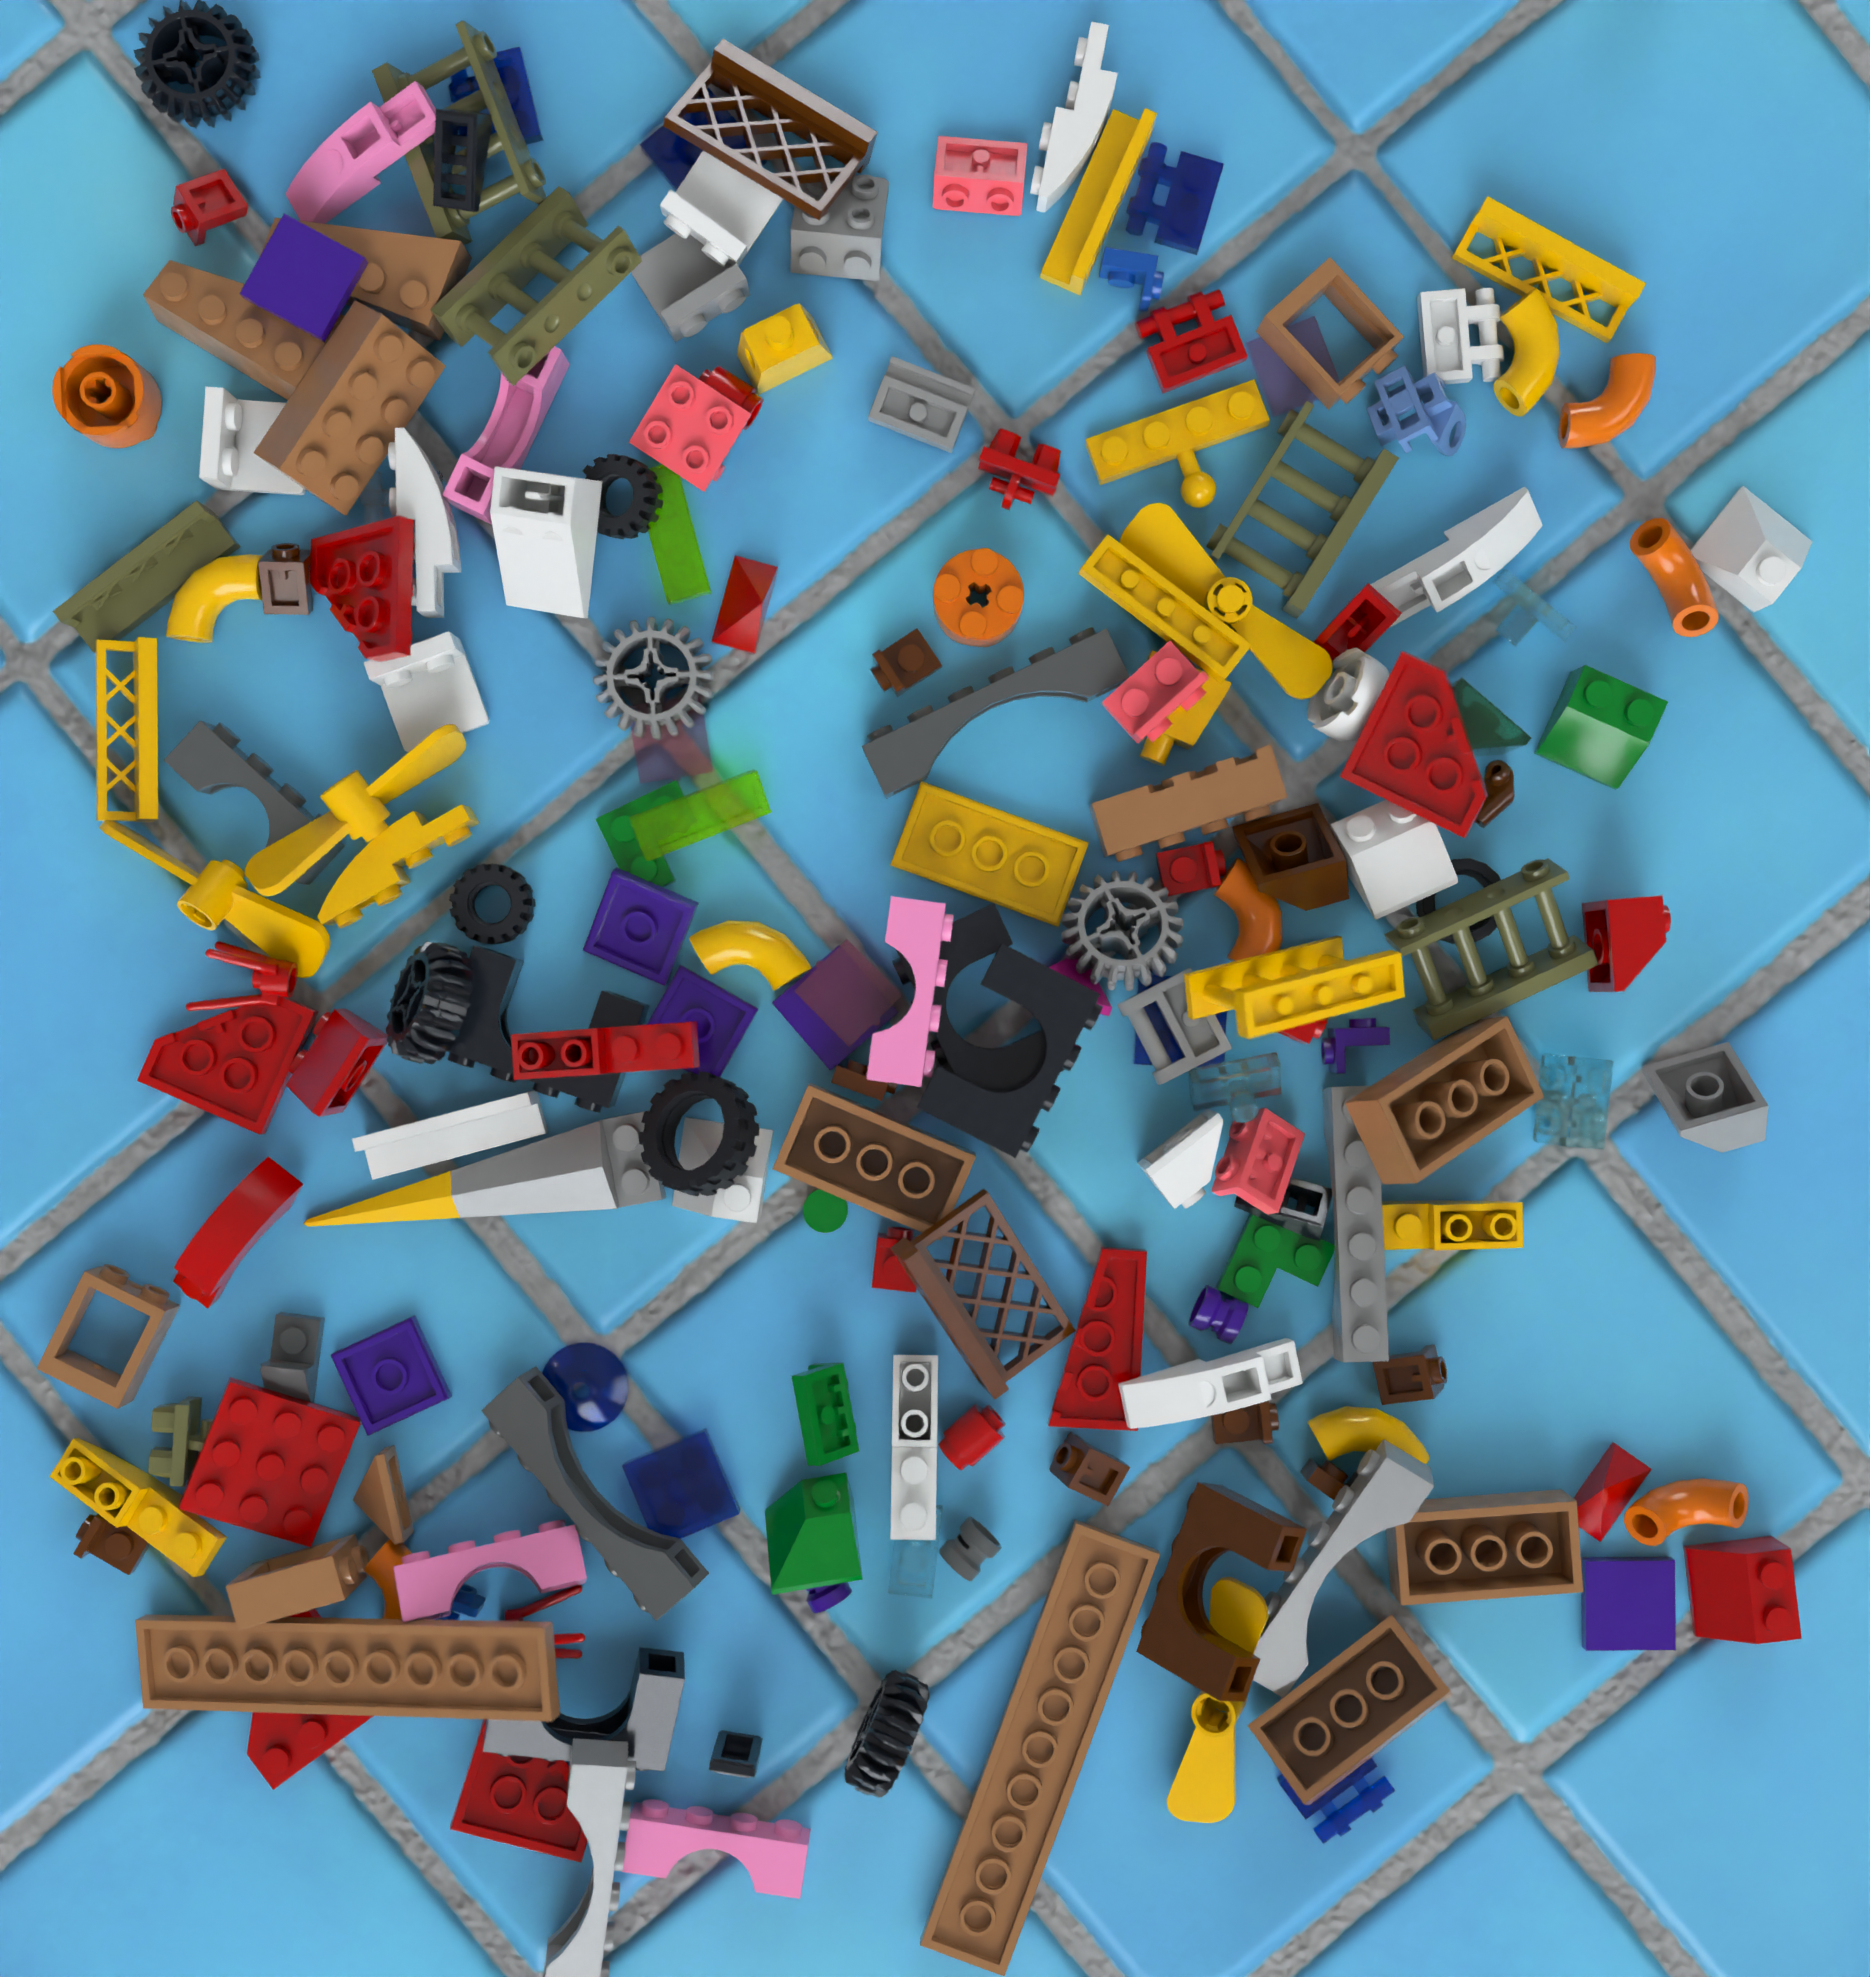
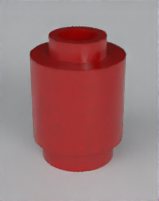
[699,366,764,430]
[938,1404,1006,1471]

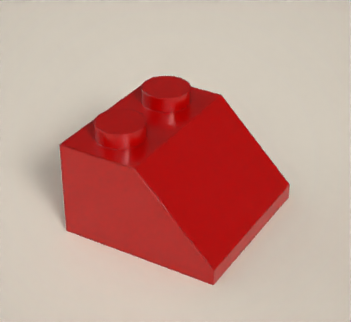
[1582,895,1671,992]
[286,1009,388,1117]
[1683,1536,1802,1644]

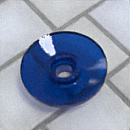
[542,1342,629,1432]

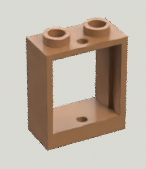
[1256,257,1404,410]
[36,1264,180,1409]
[226,1534,369,1630]

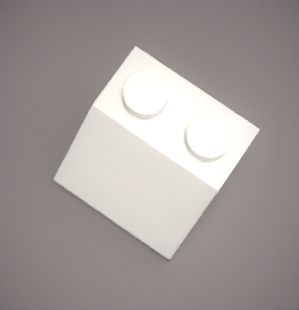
[1331,800,1458,920]

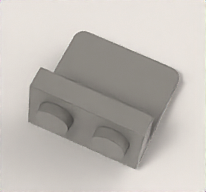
[791,175,889,281]
[631,233,750,343]

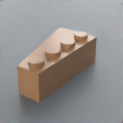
[261,218,472,341]
[143,260,344,400]
[1089,744,1288,862]

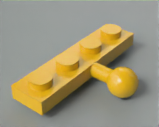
[1085,379,1270,508]

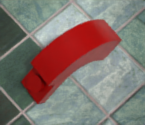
[173,1156,303,1309]

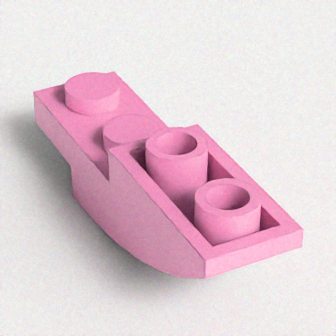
[285,81,436,224]

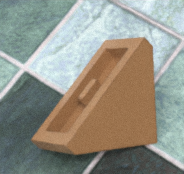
[353,1445,414,1544]

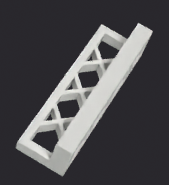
[352,1091,548,1180]

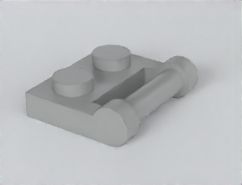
[1117,967,1232,1085]

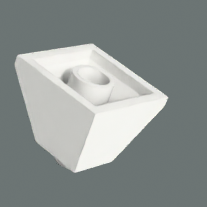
[1690,486,1813,612]
[1137,1108,1224,1209]
[672,1117,774,1223]

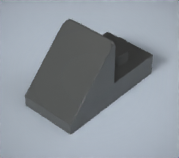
[260,1312,325,1403]

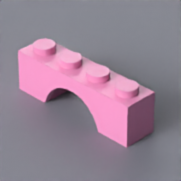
[442,346,570,525]
[866,896,954,1087]
[393,1520,587,1622]
[621,1799,811,1899]

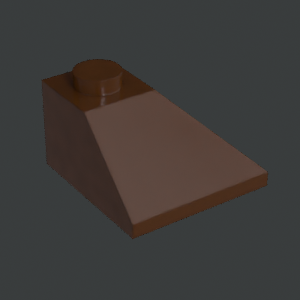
[1232,803,1350,911]

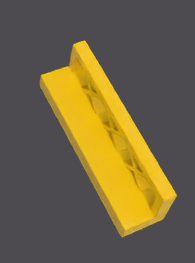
[1040,108,1157,296]
[1451,196,1646,343]
[1078,534,1252,684]
[95,637,158,822]

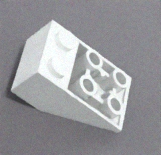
[490,466,602,618]

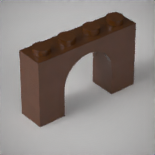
[1136,1482,1307,1702]

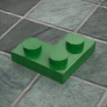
[595,780,697,887]
[1216,1214,1335,1308]

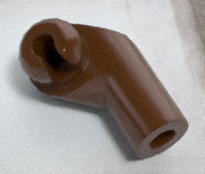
[1475,760,1515,828]

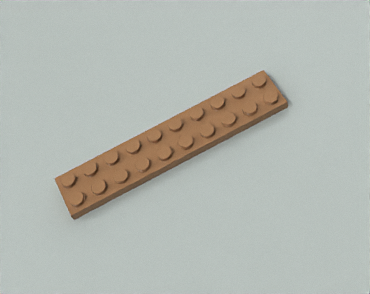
[920,1520,1160,1976]
[135,1614,560,1721]

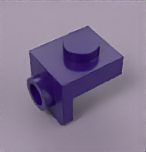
[1321,1018,1390,1074]

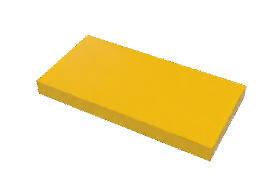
[890,781,1089,927]

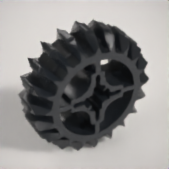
[133,0,260,129]
[386,941,474,1064]
[844,1670,929,1798]

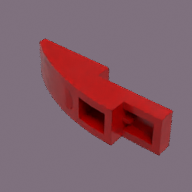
[511,1021,700,1080]

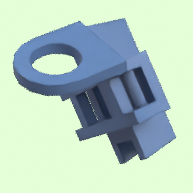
[1366,365,1466,457]

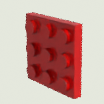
[179,1377,361,1547]

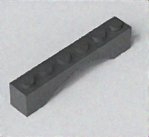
[862,627,1130,799]
[481,1366,709,1621]

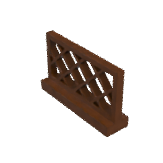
[663,39,878,220]
[890,1189,1076,1400]

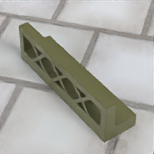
[53,500,241,653]

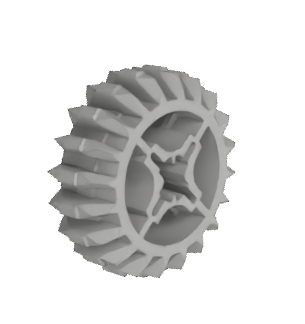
[593,617,715,740]
[1061,870,1184,991]

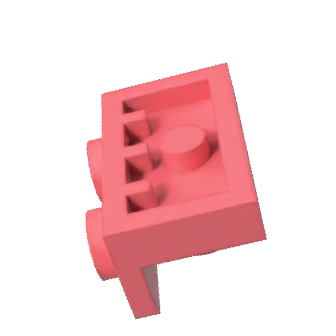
[933,136,1027,216]
[1101,641,1210,744]
[1212,1108,1305,1215]

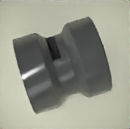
[939,1517,1002,1581]

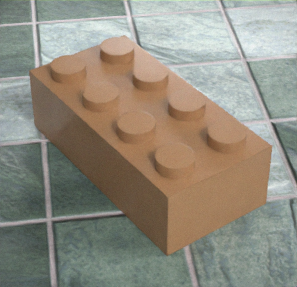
[253,301,446,516]
[1345,1016,1544,1184]
[773,1083,976,1240]
[1386,1489,1583,1606]
[1247,1614,1453,1805]

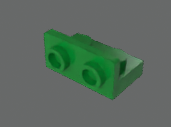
[791,1363,859,1466]

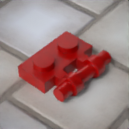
[1135,289,1248,394]

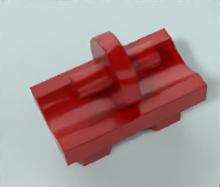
[978,428,1061,511]

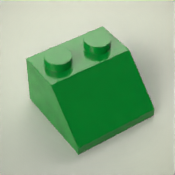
[1534,665,1668,790]

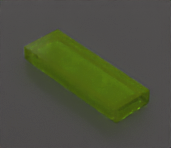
[648,465,712,605]
[629,769,772,861]

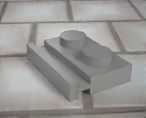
[868,356,975,453]

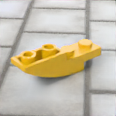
[317,804,479,928]
[1382,1200,1524,1251]
[49,1438,227,1578]

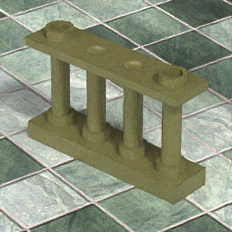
[372,21,547,245]
[430,186,642,386]
[1206,401,1399,619]
[1384,858,1598,1041]

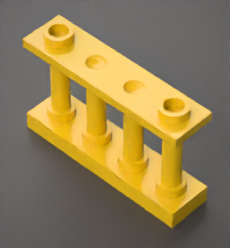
[1184,936,1405,1039]

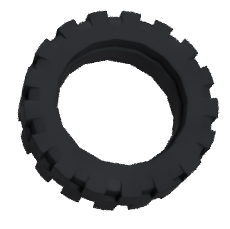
[639,1071,759,1196]

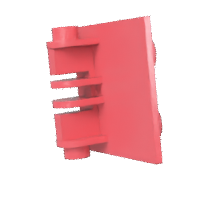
[629,364,752,492]

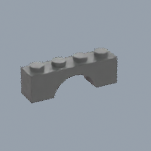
[164,720,345,885]

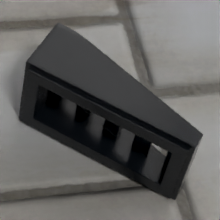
[433,109,492,212]
[1234,1177,1332,1241]
[709,1730,763,1778]

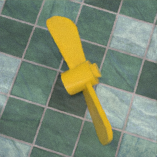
[1119,503,1333,700]
[245,724,467,896]
[99,820,331,978]
[1167,1577,1268,1823]

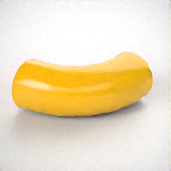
[1493,287,1560,417]
[166,554,264,643]
[689,920,812,991]
[1307,1406,1430,1464]

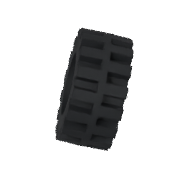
[583,454,663,539]
[449,863,535,944]

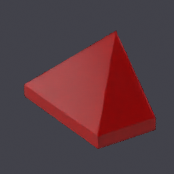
[711,555,779,654]
[1313,583,1402,662]
[1574,1442,1652,1542]

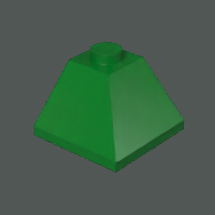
[765,1472,863,1595]

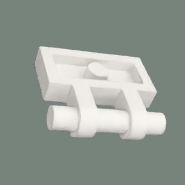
[1417,288,1504,385]

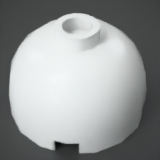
[1307,648,1390,741]

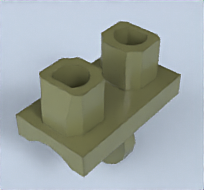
[148,1397,213,1487]

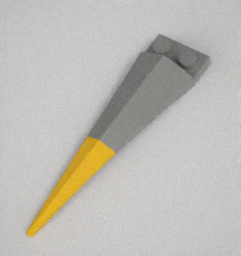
[303,1110,666,1227]

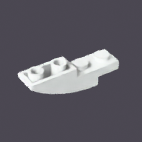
[1030,21,1118,213]
[388,428,461,618]
[1370,487,1543,627]
[1118,1338,1303,1429]
[890,1355,938,1540]

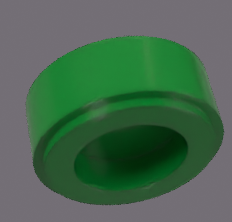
[803,1188,848,1233]

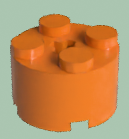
[52,344,162,448]
[933,548,1024,647]

